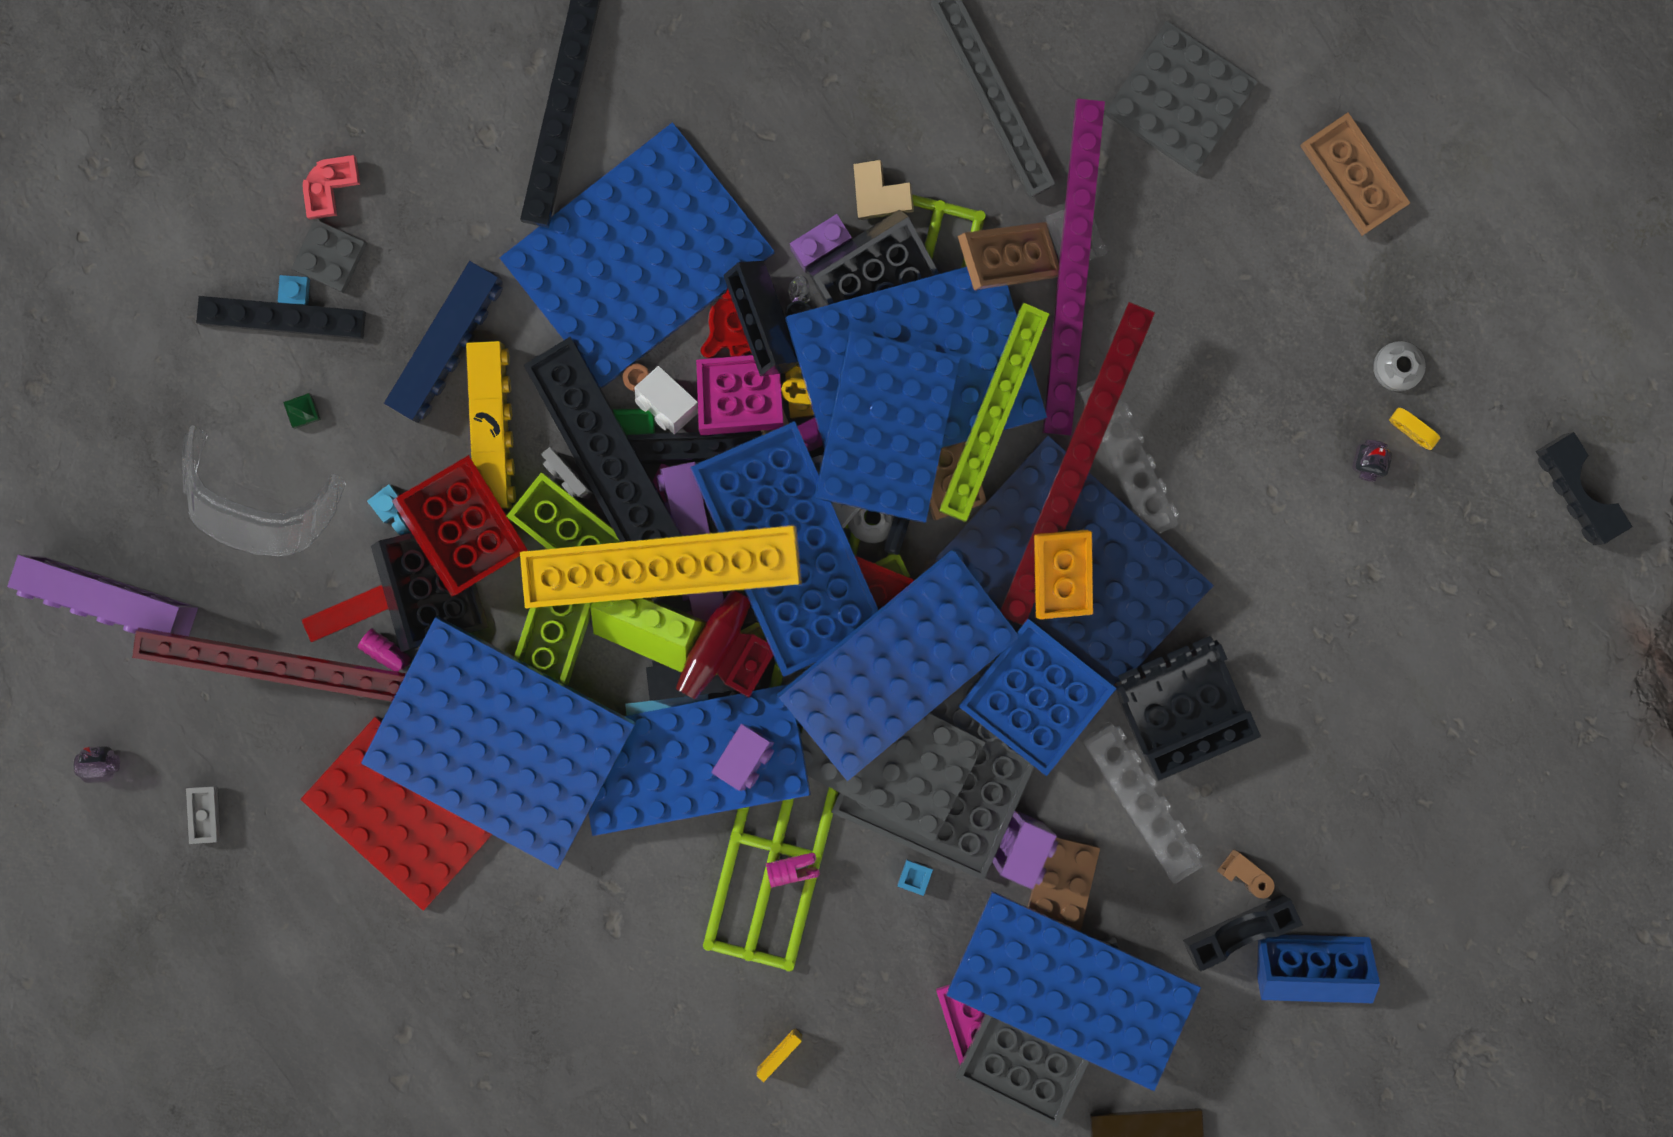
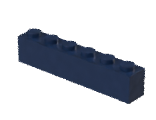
[384,261,503,423]

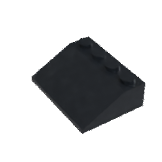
[805,210,939,305]
[371,533,488,652]

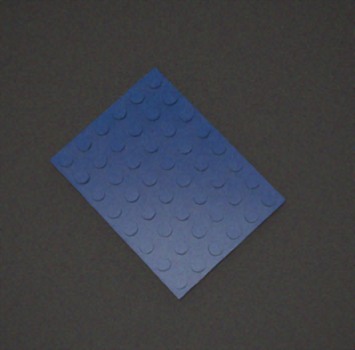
[500,122,775,389]
[786,267,1047,450]
[361,616,636,870]

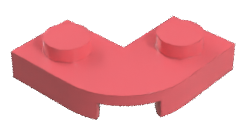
[303,155,360,220]

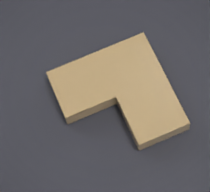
[854,160,914,220]

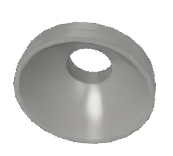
[1373,341,1426,392]
[848,509,894,543]

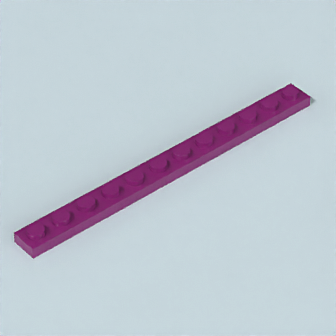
[1043,98,1105,435]

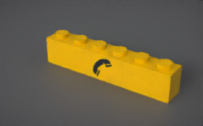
[466,341,516,510]

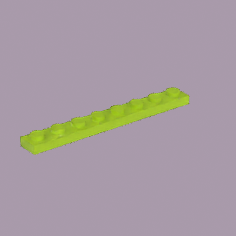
[939,303,1049,522]

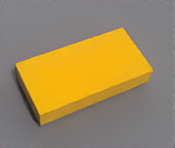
[756,1028,802,1082]

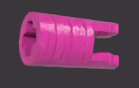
[357,628,411,672]
[766,853,820,888]

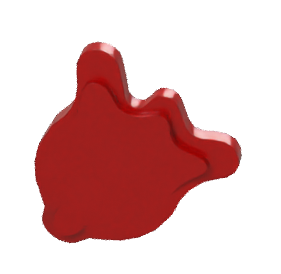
[700,288,752,359]

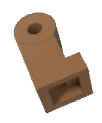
[1217,849,1275,899]

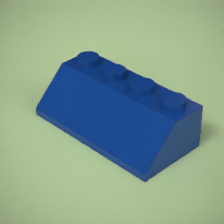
[1257,935,1380,1003]

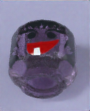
[1352,440,1392,482]
[74,746,120,783]

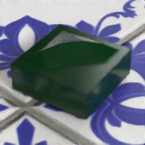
[283,393,321,429]

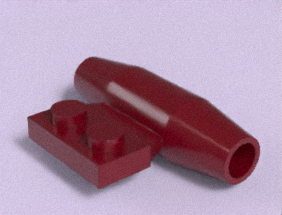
[676,590,773,700]

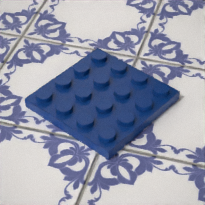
[958,619,1116,776]

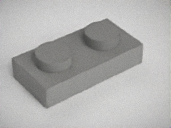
[186,786,220,844]

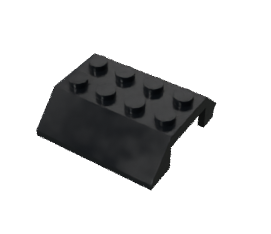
[1114,636,1261,781]

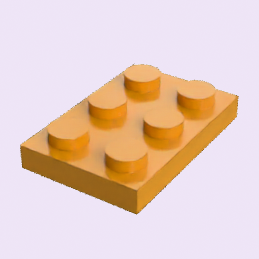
[1034,530,1093,619]

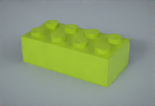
[507,472,620,549]
[514,603,592,686]

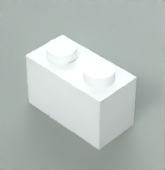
[634,366,698,435]

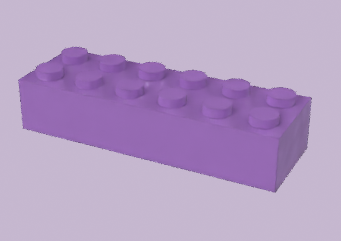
[7,555,198,636]

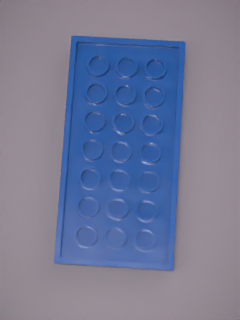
[690,421,878,676]
[777,550,1019,781]
[589,684,811,836]
[946,891,1201,1091]

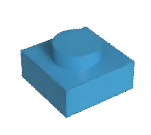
[277,275,310,305]
[897,859,933,896]

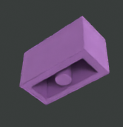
[790,214,852,273]
[711,724,775,791]

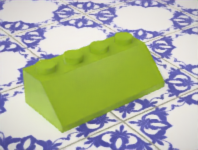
[590,597,707,672]

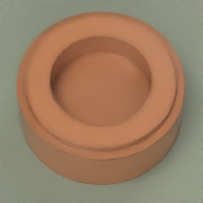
[623,364,650,392]

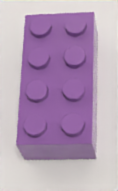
[992,810,1058,890]

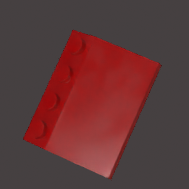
[392,455,528,596]

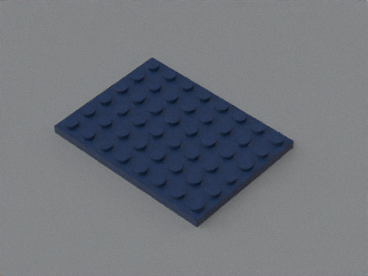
[936,436,1214,694]

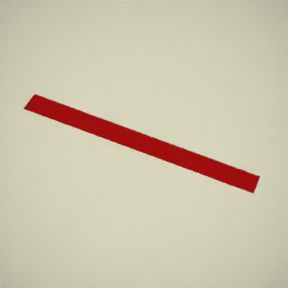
[301,585,388,642]

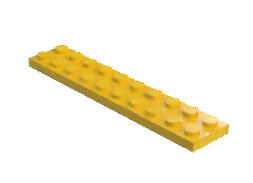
[520,526,802,608]

